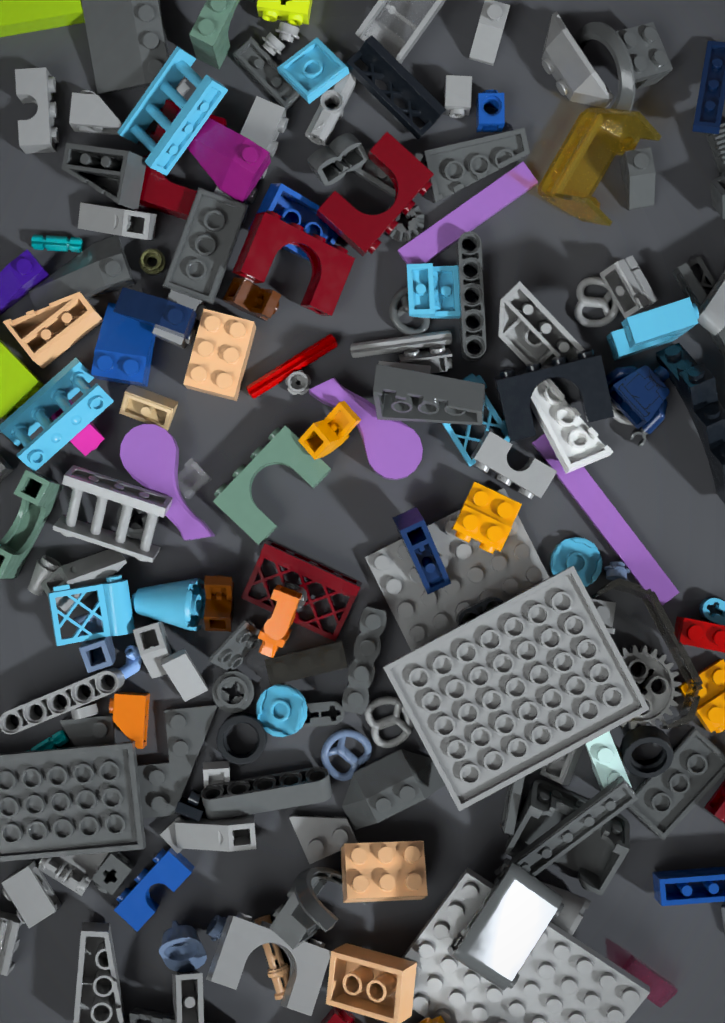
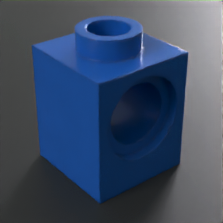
[476,90,505,132]

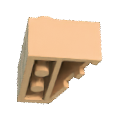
[3,292,103,369]

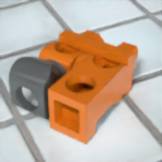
[258,581,307,658]

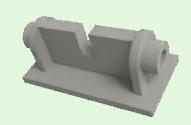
[398,345,453,374]

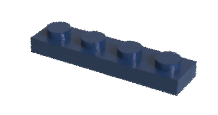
[692,41,725,134]

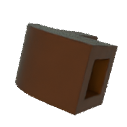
[223,277,281,321]
[204,575,234,632]

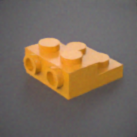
[452,482,522,554]
[678,658,725,733]

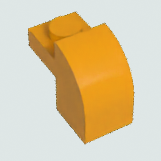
[298,401,361,460]

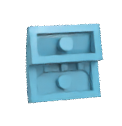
[406,263,460,319]

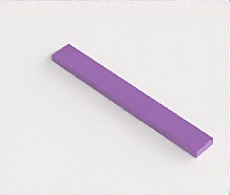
[532,433,680,608]

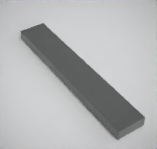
[495,776,639,880]

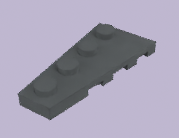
[423,128,530,203]

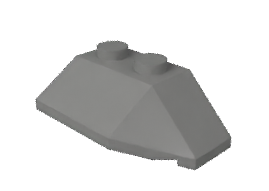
[542,11,614,108]
[498,281,585,365]

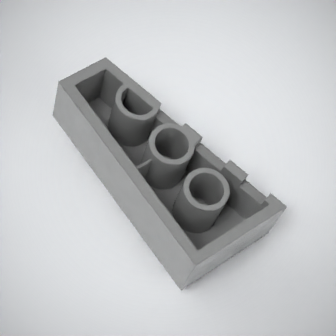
[73,922,127,1023]

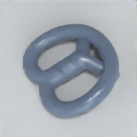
[321,729,372,781]

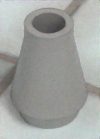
[27,555,61,596]

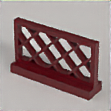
[241,540,362,641]

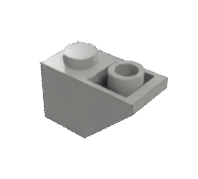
[133,621,172,679]

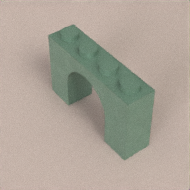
[189,0,255,69]
[213,425,331,545]
[0,470,64,579]

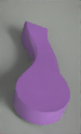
[309,377,423,480]
[120,424,215,541]

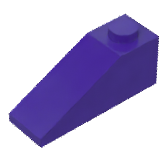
[0,249,50,315]

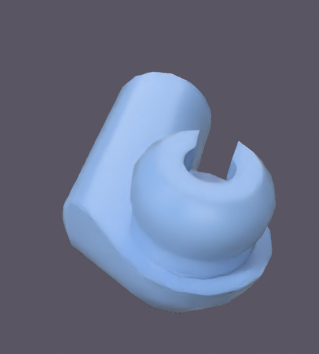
[119,645,142,679]

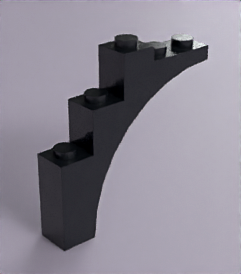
[656,343,725,504]

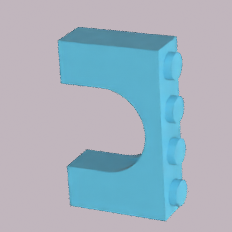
[606,297,699,361]

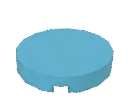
[550,537,603,587]
[256,684,308,737]

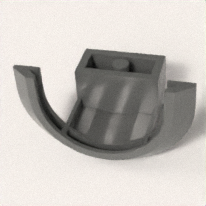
[574,21,673,128]
[269,867,368,949]

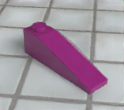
[172,109,271,203]

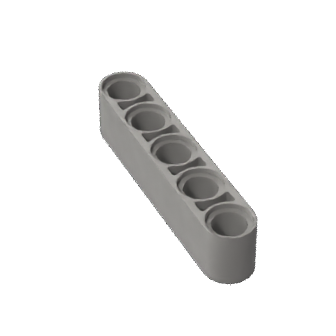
[697,270,725,336]
[0,667,125,735]

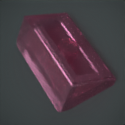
[622,955,678,1008]

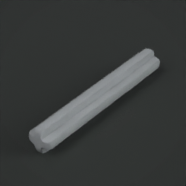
[350,330,452,358]

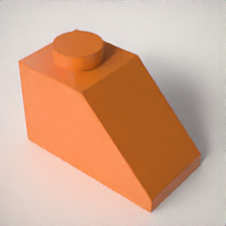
[109,692,150,749]

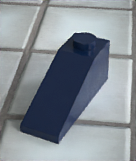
[113,287,197,339]
[393,507,451,594]

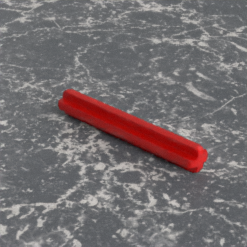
[246,334,338,398]

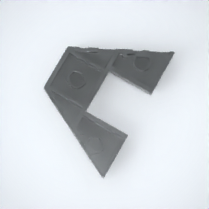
[60,704,218,818]

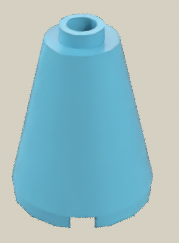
[131,578,206,631]

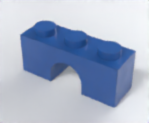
[114,847,195,932]

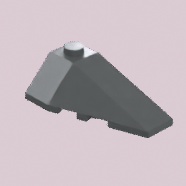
[29,235,135,311]

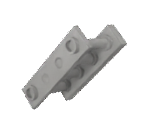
[53,465,173,563]

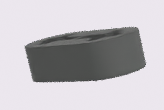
[303,700,345,727]

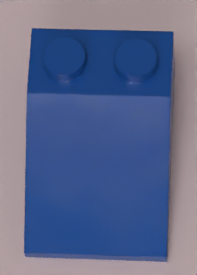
[248,183,339,262]
[91,303,156,387]

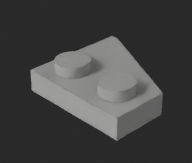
[289,814,358,864]

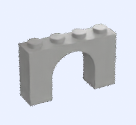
[206,912,331,1016]

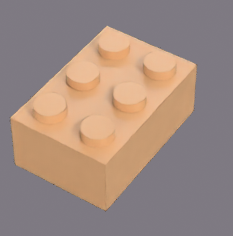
[183,308,256,401]
[341,841,428,903]
[326,943,417,1023]

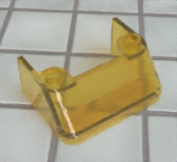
[538,107,662,226]

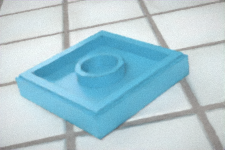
[277,37,349,104]

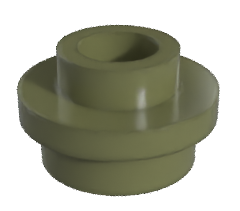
[139,249,166,275]

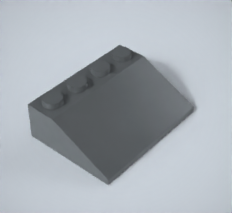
[81,0,170,94]

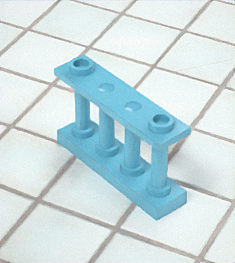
[117,46,228,176]
[0,357,114,472]

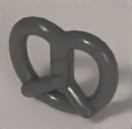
[389,286,430,335]

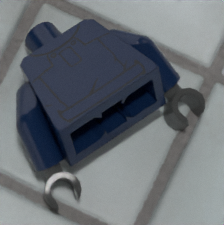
[606,365,670,446]

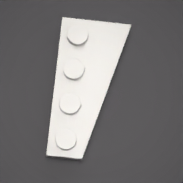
[530,378,613,474]

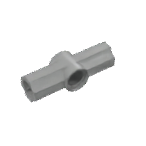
[305,72,358,146]

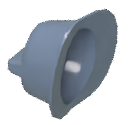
[158,920,207,972]

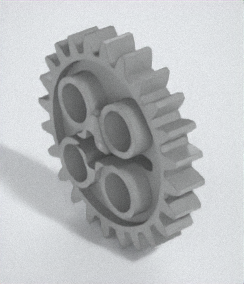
[620,645,682,730]

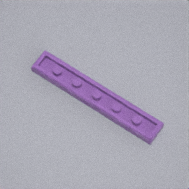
[398,162,538,264]

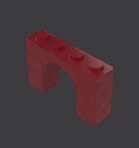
[139,100,228,220]
[316,132,434,256]
[232,210,355,316]

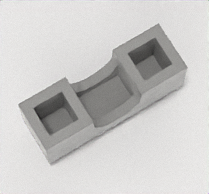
[15,67,59,154]
[470,431,557,500]

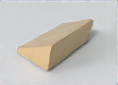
[119,385,178,431]

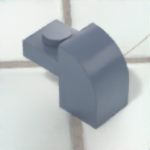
[73,609,116,673]

